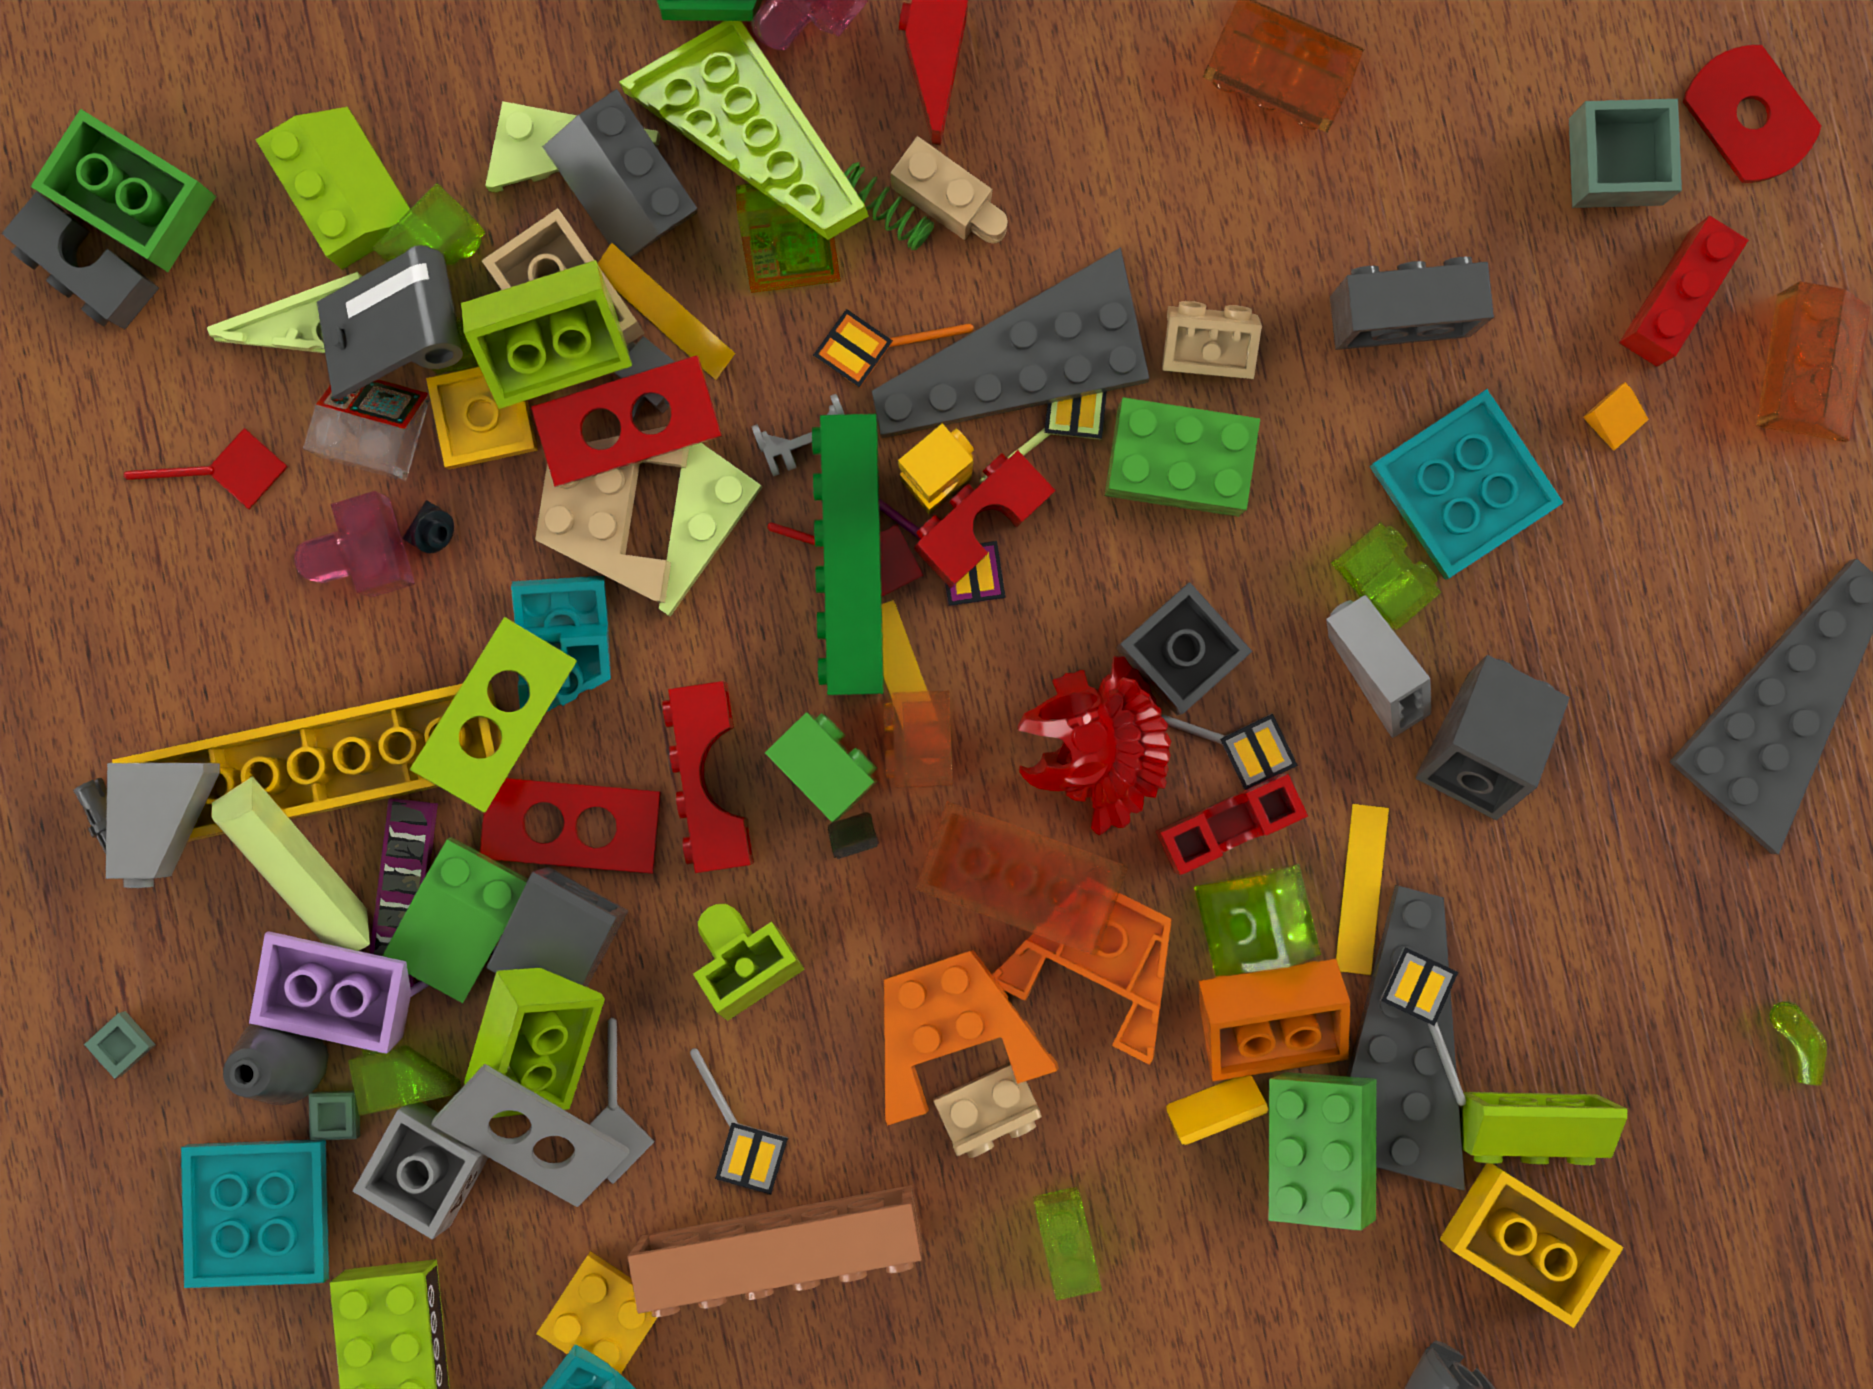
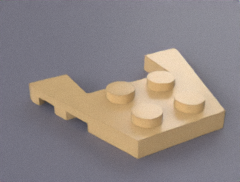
[535,426,689,603]

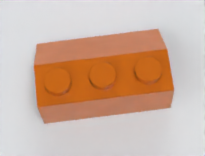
[1199,959,1350,1082]

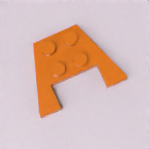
[992,877,1172,1065]
[884,950,1059,1126]

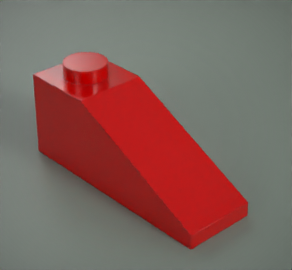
[899,0,968,145]

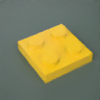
[426,367,538,470]
[536,1251,658,1374]

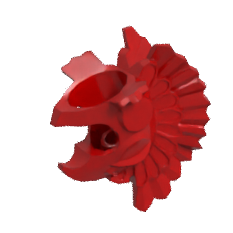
[1017,656,1172,835]

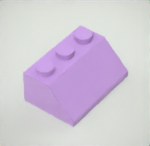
[249,931,411,1054]

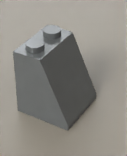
[1415,655,1570,821]
[487,867,629,987]

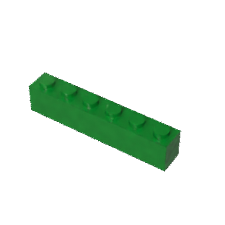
[812,414,884,695]

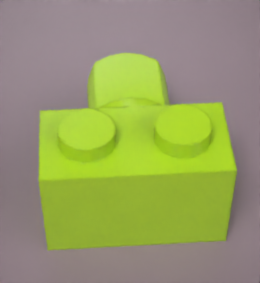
[693,904,805,1021]

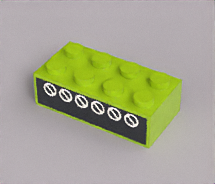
[330,1259,450,1389]

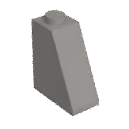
[1326,595,1431,738]
[106,763,220,888]

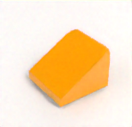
[1583,382,1649,451]

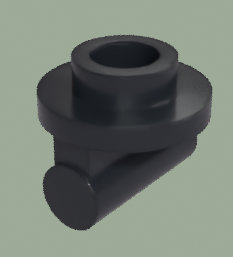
[402,500,454,553]

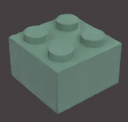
[1569,99,1682,208]

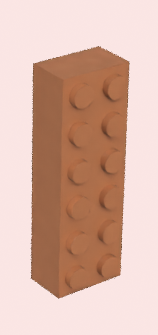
[628,1185,922,1317]

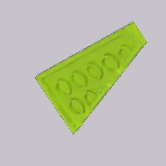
[619,21,869,240]

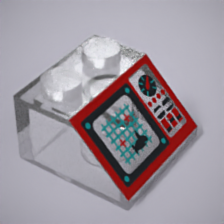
[303,379,430,481]

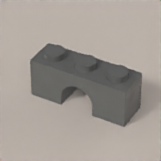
[1,191,159,330]

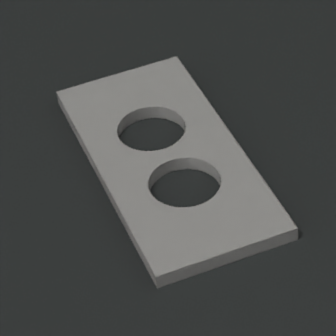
[432,1064,629,1207]

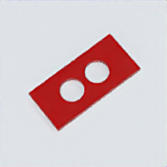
[531,355,722,487]
[480,778,661,874]

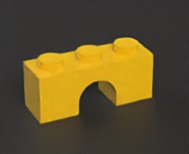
[898,423,974,515]

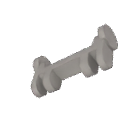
[751,394,845,477]

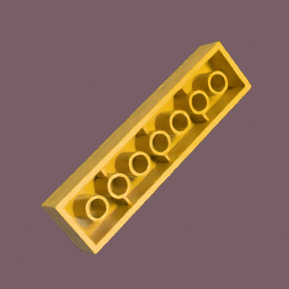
[112,682,501,842]

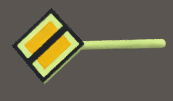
[980,391,1107,484]

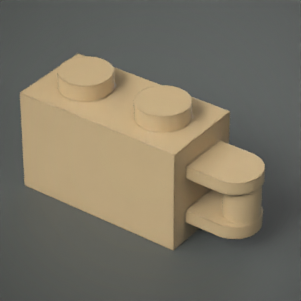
[890,136,1008,244]

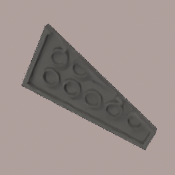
[872,247,1149,438]
[1669,559,1873,855]
[1346,885,1465,1191]

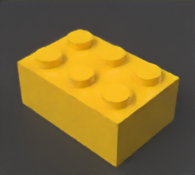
[1440,1163,1624,1328]

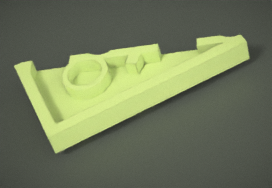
[485,101,661,192]
[207,272,362,353]
[659,443,763,617]

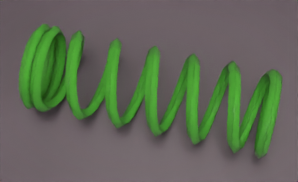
[844,162,934,251]

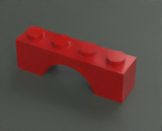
[662,681,754,873]

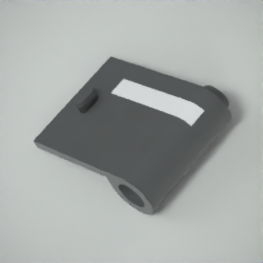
[317,245,463,400]

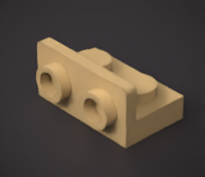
[1162,301,1262,379]
[933,1063,1042,1158]

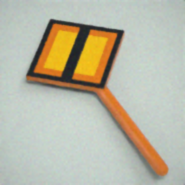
[813,309,974,388]

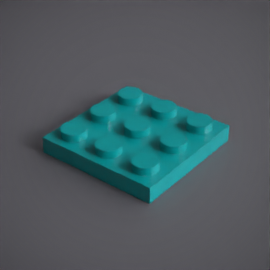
[1369,389,1564,580]
[181,1140,329,1288]

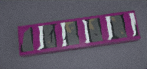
[370,798,438,987]

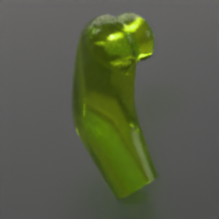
[1770,1001,1828,1086]

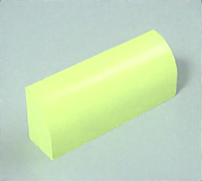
[212,776,370,951]

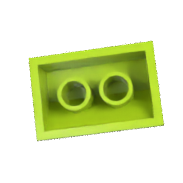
[255,107,419,270]
[461,260,632,409]
[464,968,605,1118]
[1460,1092,1627,1165]

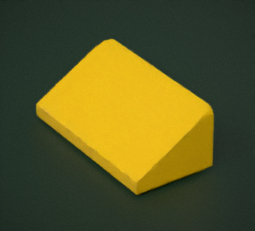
[1166,1075,1269,1145]

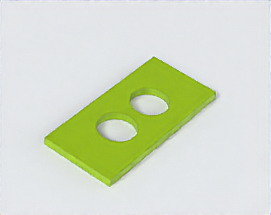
[410,617,577,813]

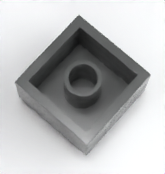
[1116,582,1253,715]

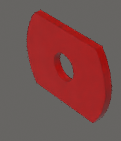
[1682,44,1822,183]

